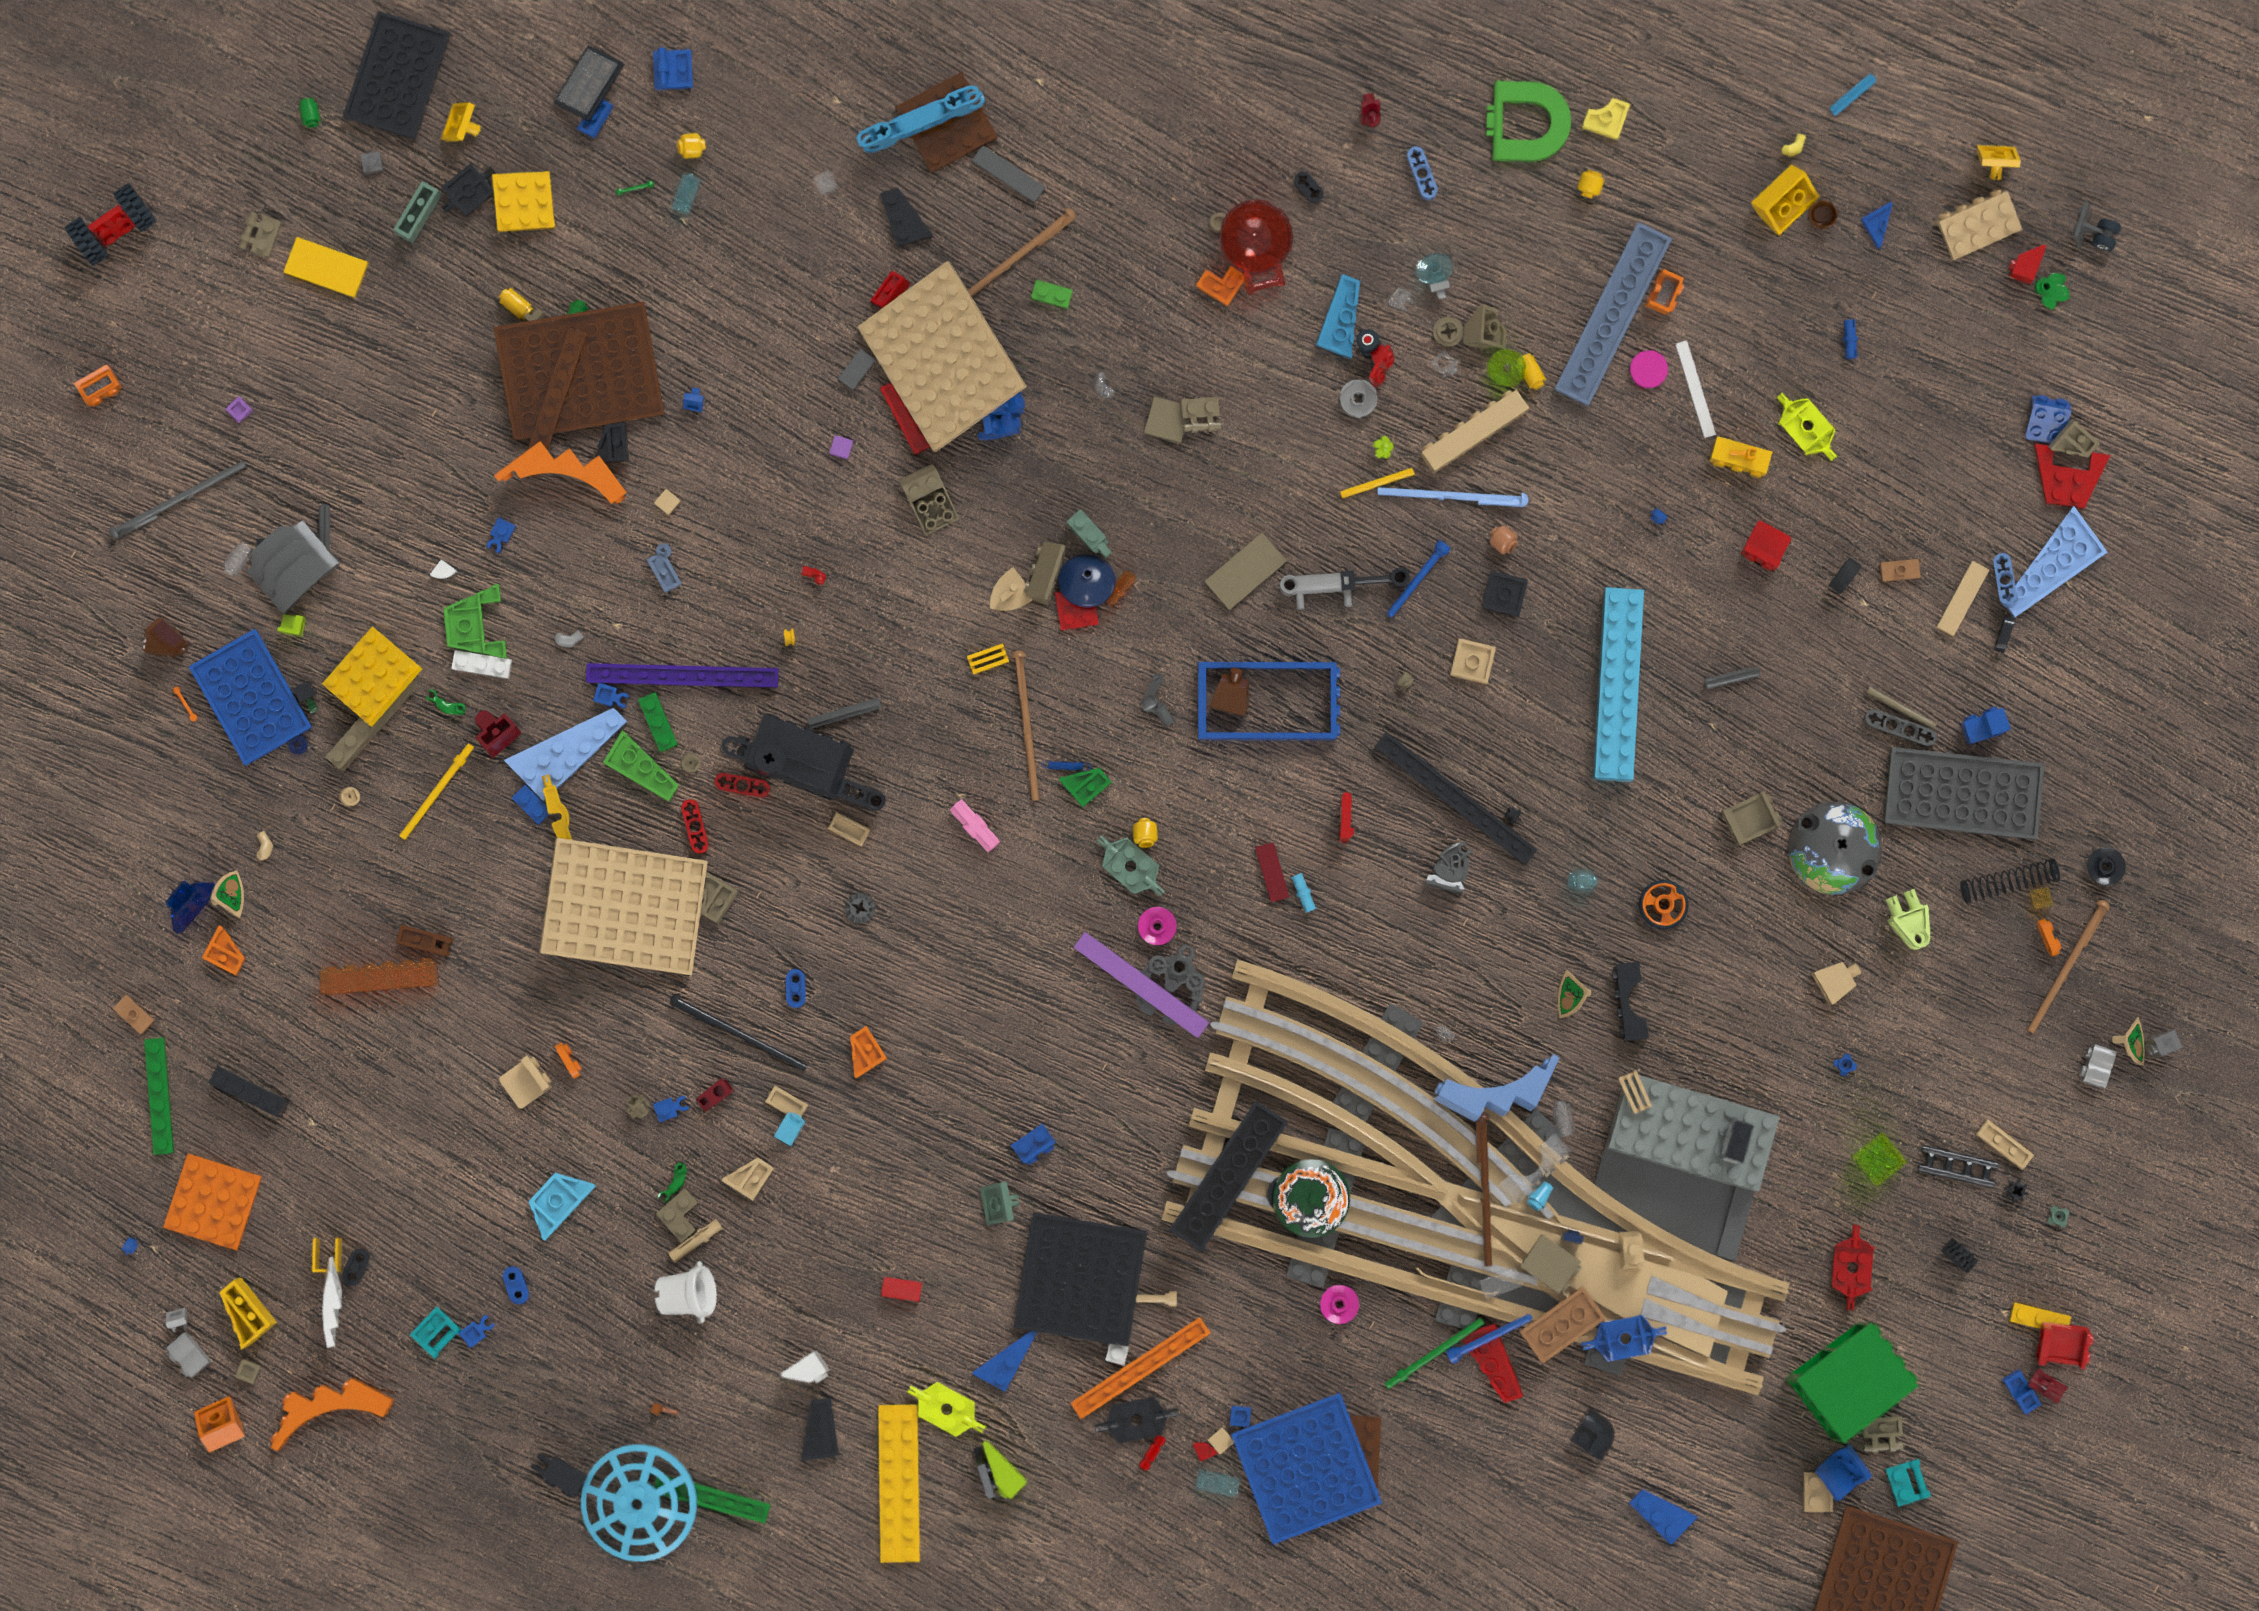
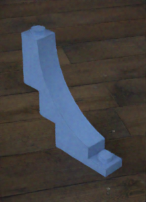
[1434,1054,1560,1122]

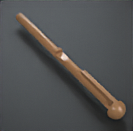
[968,208,1075,297]
[1012,650,1039,801]
[2027,900,2110,1034]

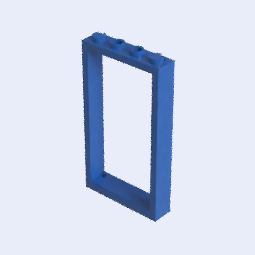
[1198,662,1340,741]

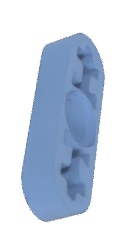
[1407,147,1437,200]
[1993,553,2018,608]

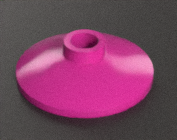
[1138,907,1177,945]
[1320,1285,1359,1324]

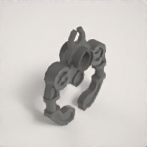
[1136,944,1205,1025]

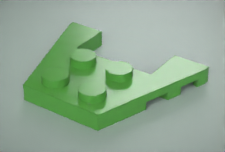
[443,584,507,659]

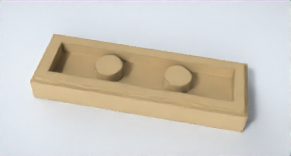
[1975,1119,2034,1170]

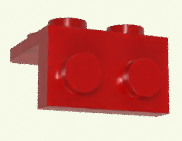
[1741,521,1791,571]

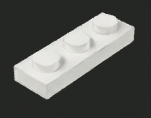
[451,650,512,679]

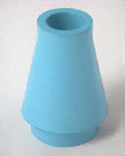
[1527,1181,1553,1211]

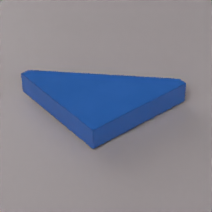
[1860,202,1893,249]

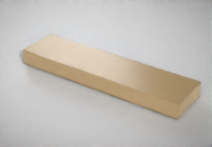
[1936,561,1989,637]

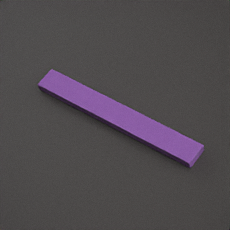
[1074,932,1210,1038]

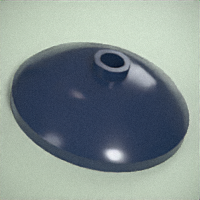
[1058,554,1116,608]

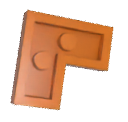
[1196,264,1248,307]

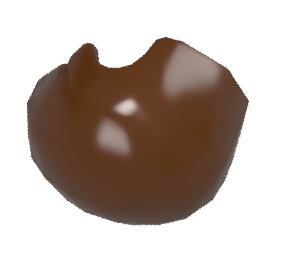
[1808,200,1838,229]

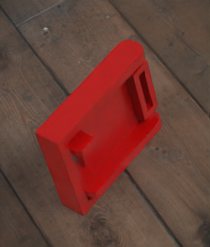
[1339,792,1354,842]

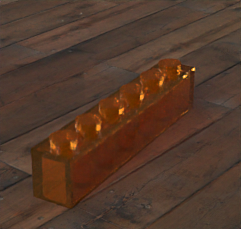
[319,958,439,995]

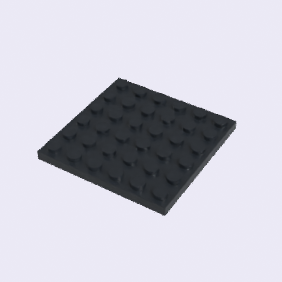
[1014,1212,1148,1347]

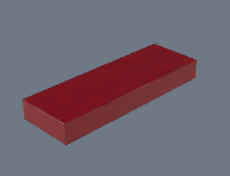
[1255,842,1289,903]

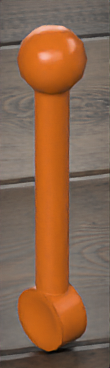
[173,687,198,722]

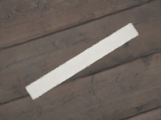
[1676,341,1716,438]

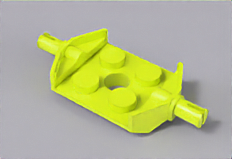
[1777,393,1837,461]
[907,1382,986,1437]

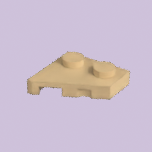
[722,1158,774,1201]

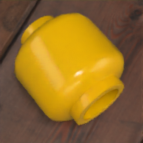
[677,133,706,159]
[1577,169,1605,199]
[1132,818,1158,848]

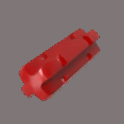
[1139,1435,1166,1471]

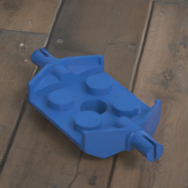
[1582,1315,1667,1362]

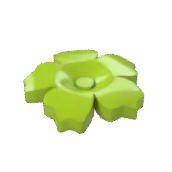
[1373,436,1394,459]

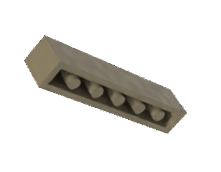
[325,680,419,772]

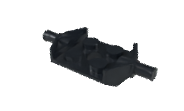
[1094,1397,1179,1444]

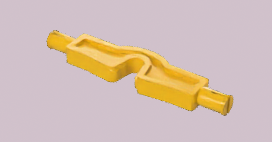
[541,774,572,840]

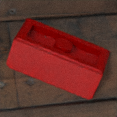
[870,271,910,309]
[881,1277,923,1302]

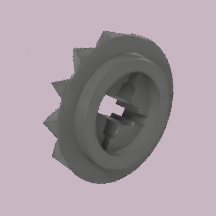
[844,893,875,924]

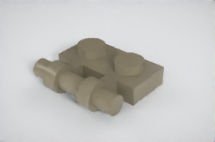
[239,212,282,258]
[1180,397,1221,433]
[1863,1416,1903,1453]

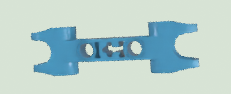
[856,86,986,153]

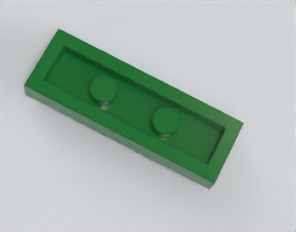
[638,692,678,753]

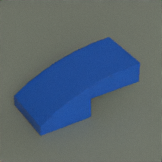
[2002,1369,2042,1415]

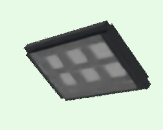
[553,45,625,122]

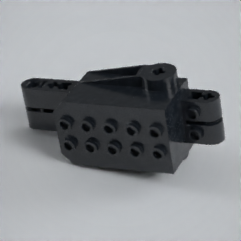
[720,713,886,812]

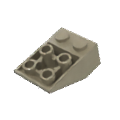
[898,464,959,536]

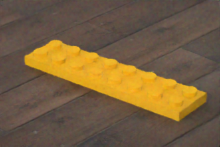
[878,1404,920,1563]

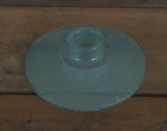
[1416,253,1453,284]

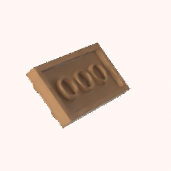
[1519,1286,1606,1364]

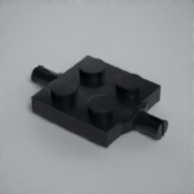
[441,163,496,217]

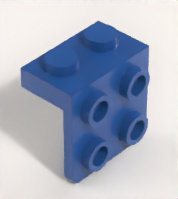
[2025,395,2072,443]
[1816,1444,1872,1501]

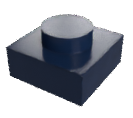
[1561,1229,1584,1244]

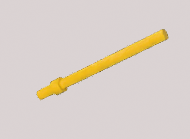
[399,743,474,840]

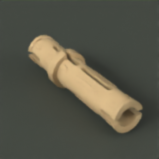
[668,1219,723,1263]

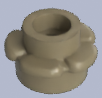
[1397,671,1414,689]

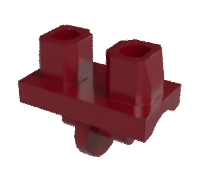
[1361,93,1381,127]
[2027,1369,2068,1404]

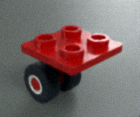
[1356,329,1395,388]

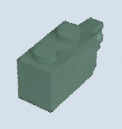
[1066,509,1112,558]

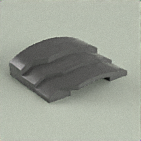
[247,520,341,614]

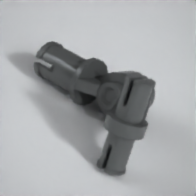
[1140,673,1175,728]

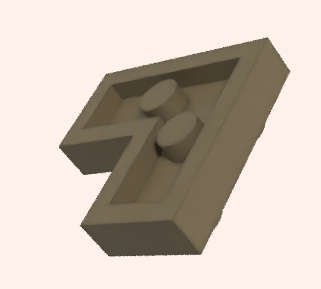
[656,1188,698,1243]

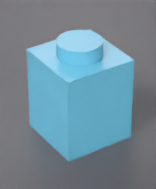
[774,1112,806,1146]

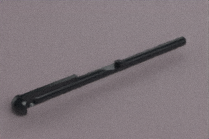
[670,994,808,1071]

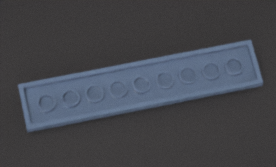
[1554,222,1672,407]

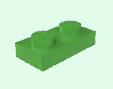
[1031,280,1073,309]

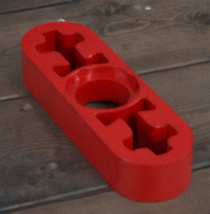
[715,773,770,798]
[681,799,709,854]

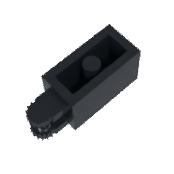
[530,1453,588,1498]

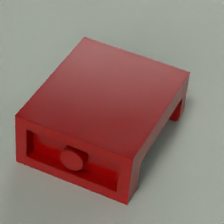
[2036,1322,2093,1370]

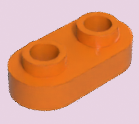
[2037,919,2061,957]
[555,1042,582,1079]

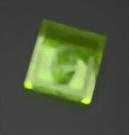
[1850,1132,1907,1187]

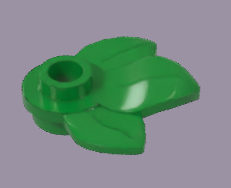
[2035,273,2070,310]

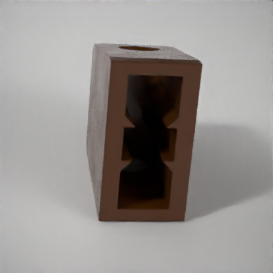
[1210,668,1249,716]

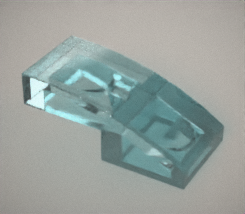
[1196,1470,1240,1497]

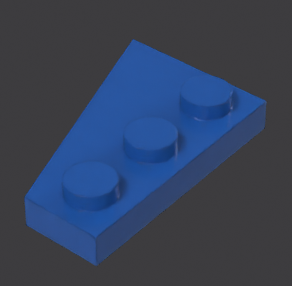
[1629,1489,1698,1545]

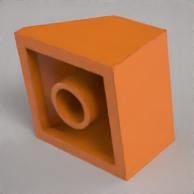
[194,1396,245,1453]

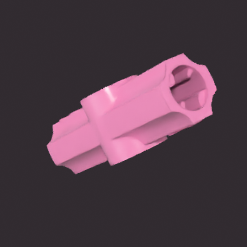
[950,799,1000,853]

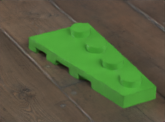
[603,730,679,802]

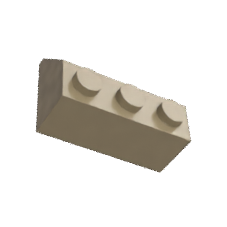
[1024,542,1066,605]

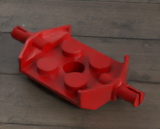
[1832,1225,1875,1311]

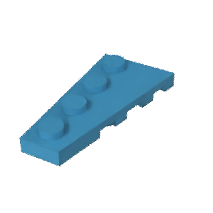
[1316,274,1360,359]

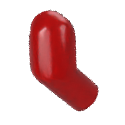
[801,566,826,585]

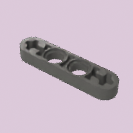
[1864,709,1937,747]

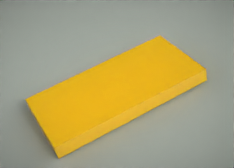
[283,237,369,298]

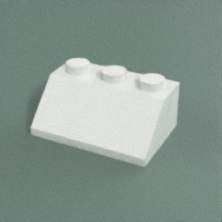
[781,1351,830,1383]

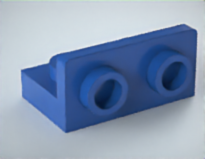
[1011,1124,1056,1165]

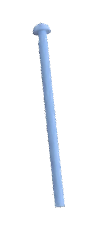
[1377,487,1528,507]

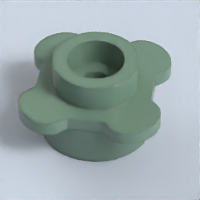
[2048,1206,2069,1227]

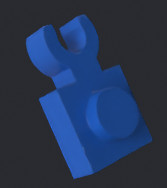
[487,517,516,554]
[593,683,629,708]
[653,1096,690,1122]
[458,1315,494,1348]

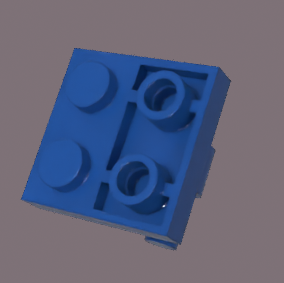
[653,47,693,90]

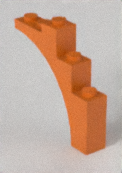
[270,1378,395,1451]

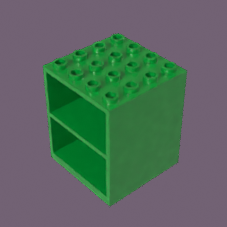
[1785,1322,1919,1443]

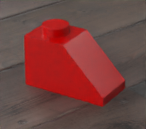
[2008,245,2047,284]

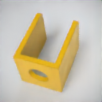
[312,1238,342,1272]

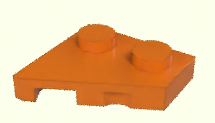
[202,925,246,976]
[850,1026,887,1079]

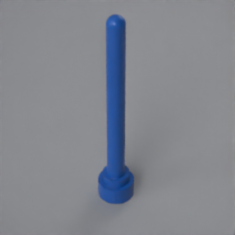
[1387,540,1451,617]
[1446,1314,1532,1364]

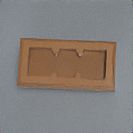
[1880,559,1921,582]
[113,995,155,1035]

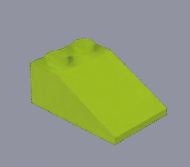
[983,1439,1028,1499]

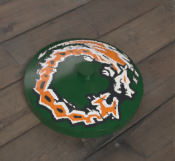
[1273,1159,1350,1237]

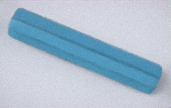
[1829,74,1876,116]

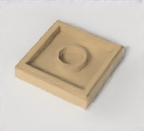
[1450,638,1496,685]

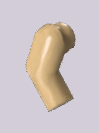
[256,831,273,861]

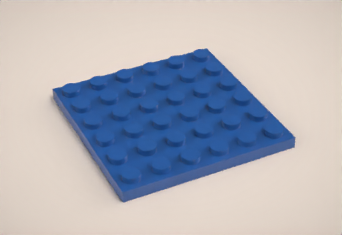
[1231,1393,1382,1544]

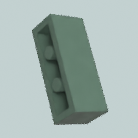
[393,181,442,244]

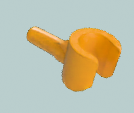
[1729,448,1757,461]

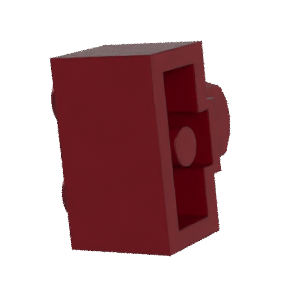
[475,710,522,758]

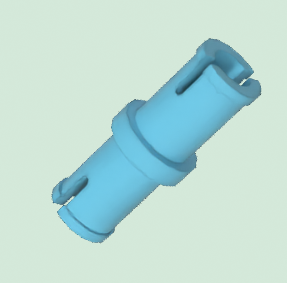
[1291,873,1317,913]

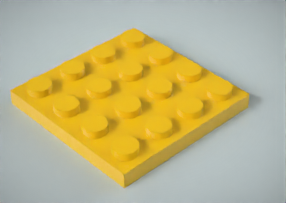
[322,626,422,727]

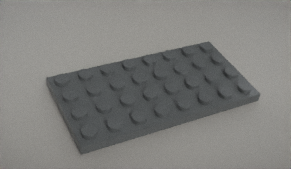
[1884,747,2044,840]

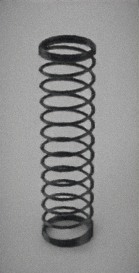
[1960,858,2060,904]

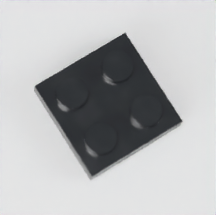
[1482,571,1528,617]

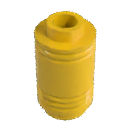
[499,288,534,321]
[1517,353,1546,390]

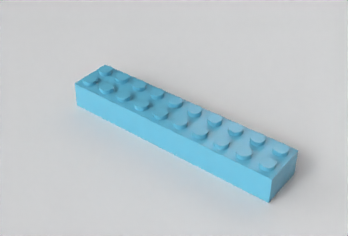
[1593,587,1644,782]

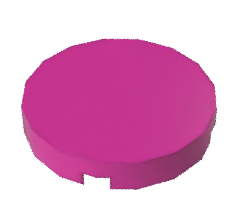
[1630,350,1668,389]

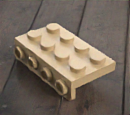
[1935,189,2022,260]

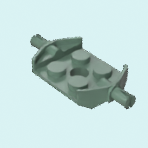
[1097,835,1165,897]

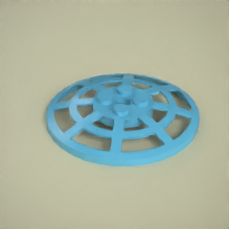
[581,1444,697,1561]

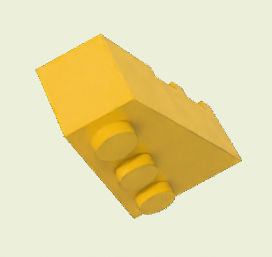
[220,1278,277,1350]

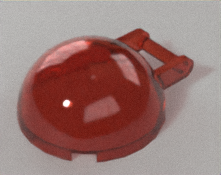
[1219,199,1293,295]

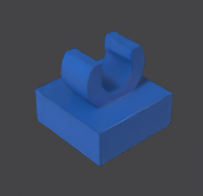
[683,388,704,412]

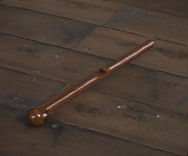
[1475,1112,1492,1266]

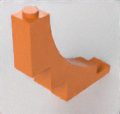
[494,441,627,504]

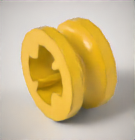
[784,629,795,647]

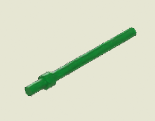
[1384,1318,1484,1390]

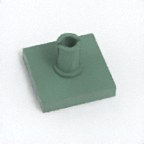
[980,1182,1019,1225]

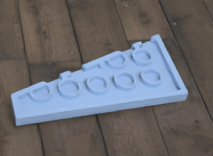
[2006,506,2107,618]
[504,708,627,802]

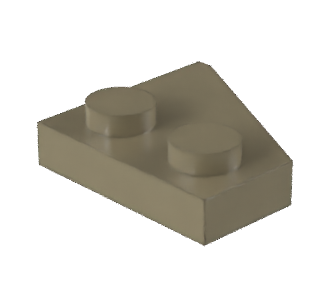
[2048,419,2100,458]
[701,872,739,924]

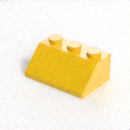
[1751,164,1819,235]

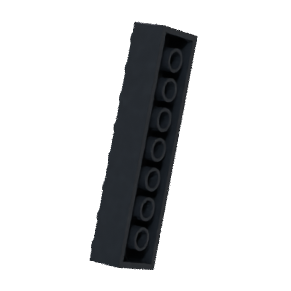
[1169,1101,1288,1252]

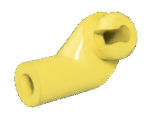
[1782,134,1806,157]

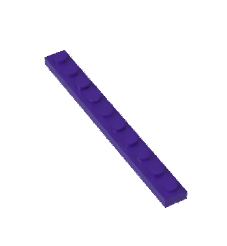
[586,663,779,688]

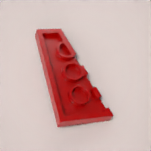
[1461,1323,1524,1403]

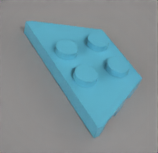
[528,1173,596,1241]

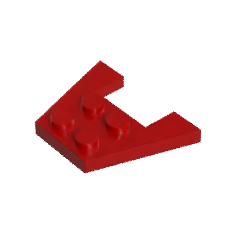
[2034,444,2111,509]

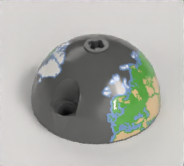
[1788,802,1882,895]

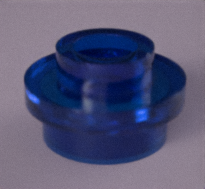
[288,735,308,755]

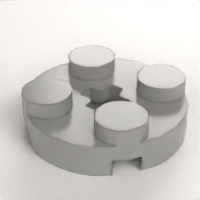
[1339,380,1377,419]

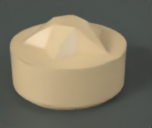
[339,787,360,806]

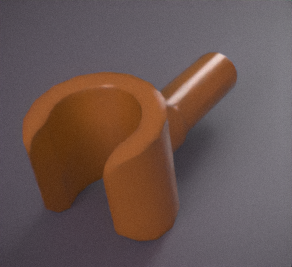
[650,1403,678,1416]

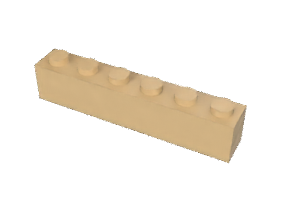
[1421,389,1529,474]

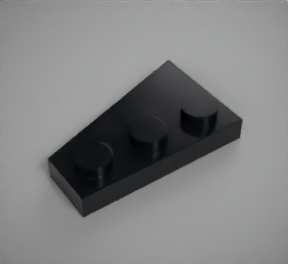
[880,188,933,248]
[800,1397,839,1462]

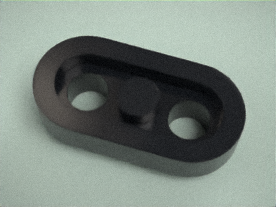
[342,1249,370,1286]

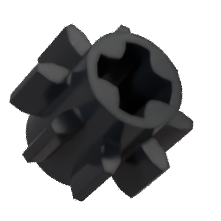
[2003,1179,2029,1203]

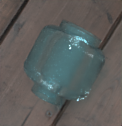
[1568,869,1598,894]

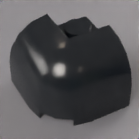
[1570,1407,1615,1461]

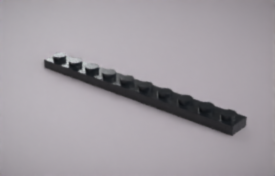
[1374,732,1537,865]

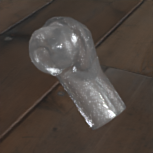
[1095,372,1114,398]

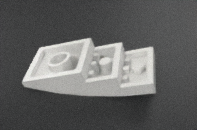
[323,1257,342,1348]

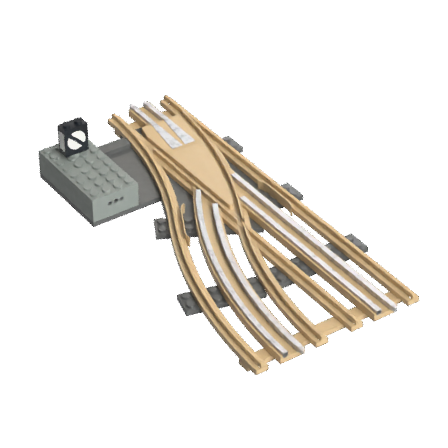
[1161,960,1790,1396]

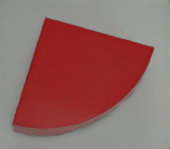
[1193,1442,1218,1462]

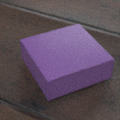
[226,396,253,424]
[830,435,853,460]

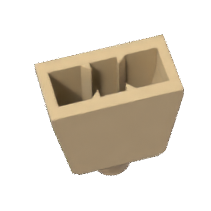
[1811,962,1861,1006]
[1619,1231,1644,1269]

